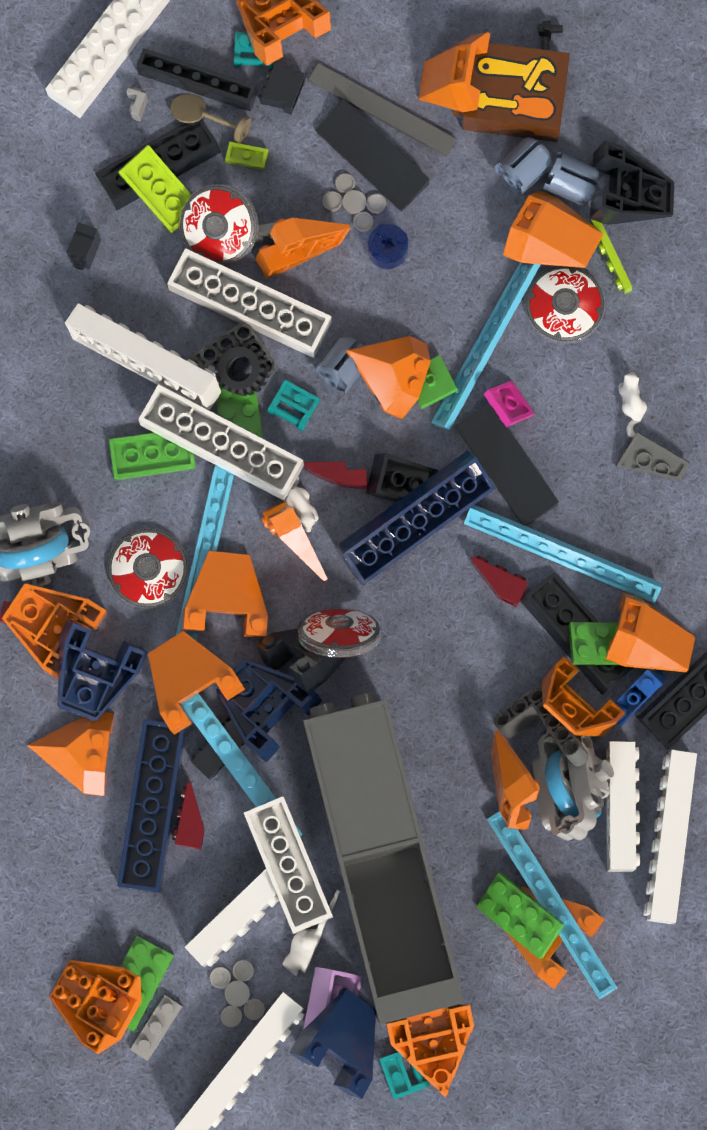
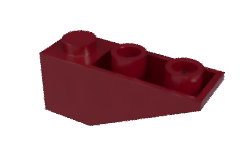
[470,556,528,608]
[172,782,205,850]

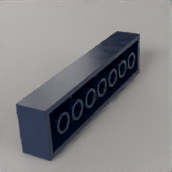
[335,451,496,585]
[117,719,187,894]

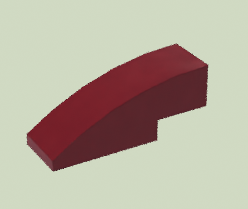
[305,462,367,489]

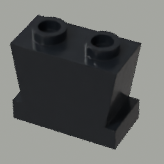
[259,63,306,115]
[66,222,101,270]

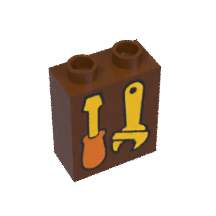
[453,43,570,142]

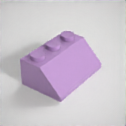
[303,967,363,1030]

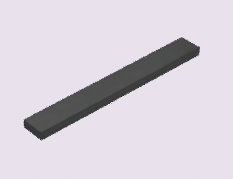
[308,63,456,157]

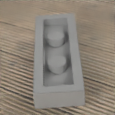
[130,995,183,1061]

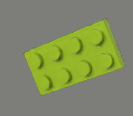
[118,145,192,233]

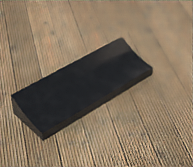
[316,98,430,212]
[95,119,221,210]
[455,402,559,526]
[520,572,634,695]
[637,651,707,749]

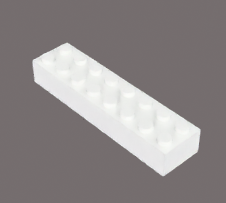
[45,0,170,118]
[167,248,332,358]
[65,303,221,410]
[138,384,304,501]
[643,750,697,924]
[174,992,304,1130]

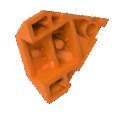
[345,336,431,419]
[27,712,115,796]
[386,1004,474,1098]

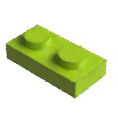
[225,141,269,171]

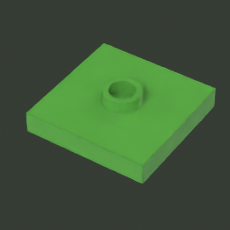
[417,355,458,409]

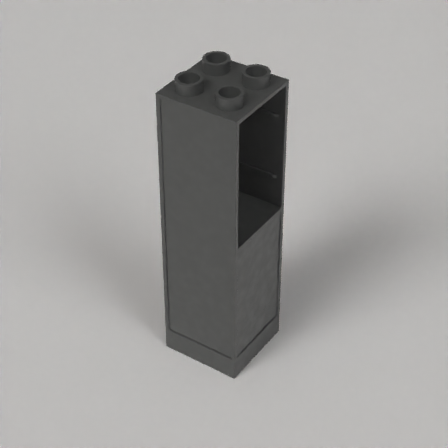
[303,692,465,1025]

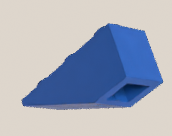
[615,669,668,726]

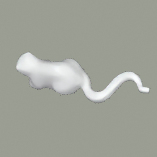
[619,372,647,438]
[285,477,318,532]
[283,890,340,976]

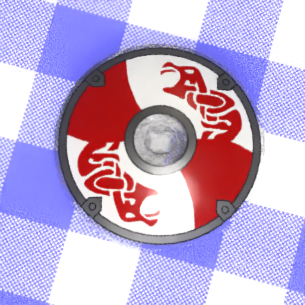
[179,184,259,266]
[524,266,606,344]
[107,528,189,610]
[298,608,381,657]

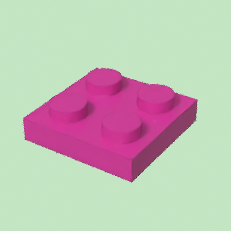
[484,381,535,427]

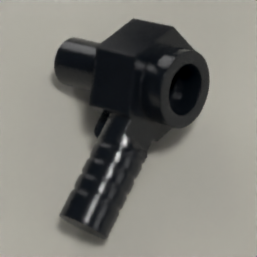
[538,21,563,50]

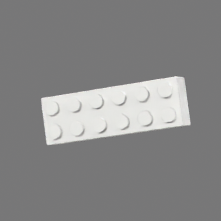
[606,741,640,872]
[244,797,333,934]
[185,869,279,967]

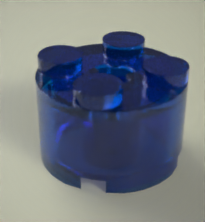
[368,224,408,269]

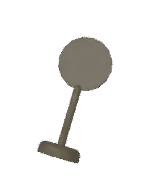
[170,94,252,144]

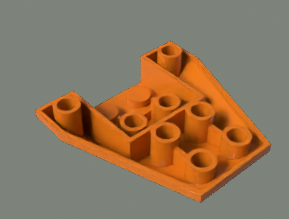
[418,32,490,112]
[503,191,603,268]
[605,591,696,672]
[490,730,540,830]
[49,960,142,1054]

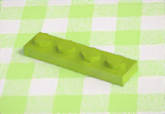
[591,219,632,294]

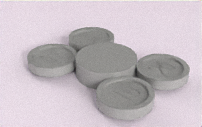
[322,174,386,232]
[210,960,265,1027]

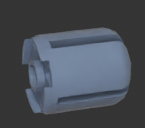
[494,137,552,196]
[542,152,600,205]
[313,336,364,396]

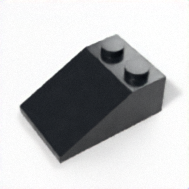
[365,453,439,502]

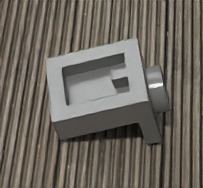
[126,88,148,121]

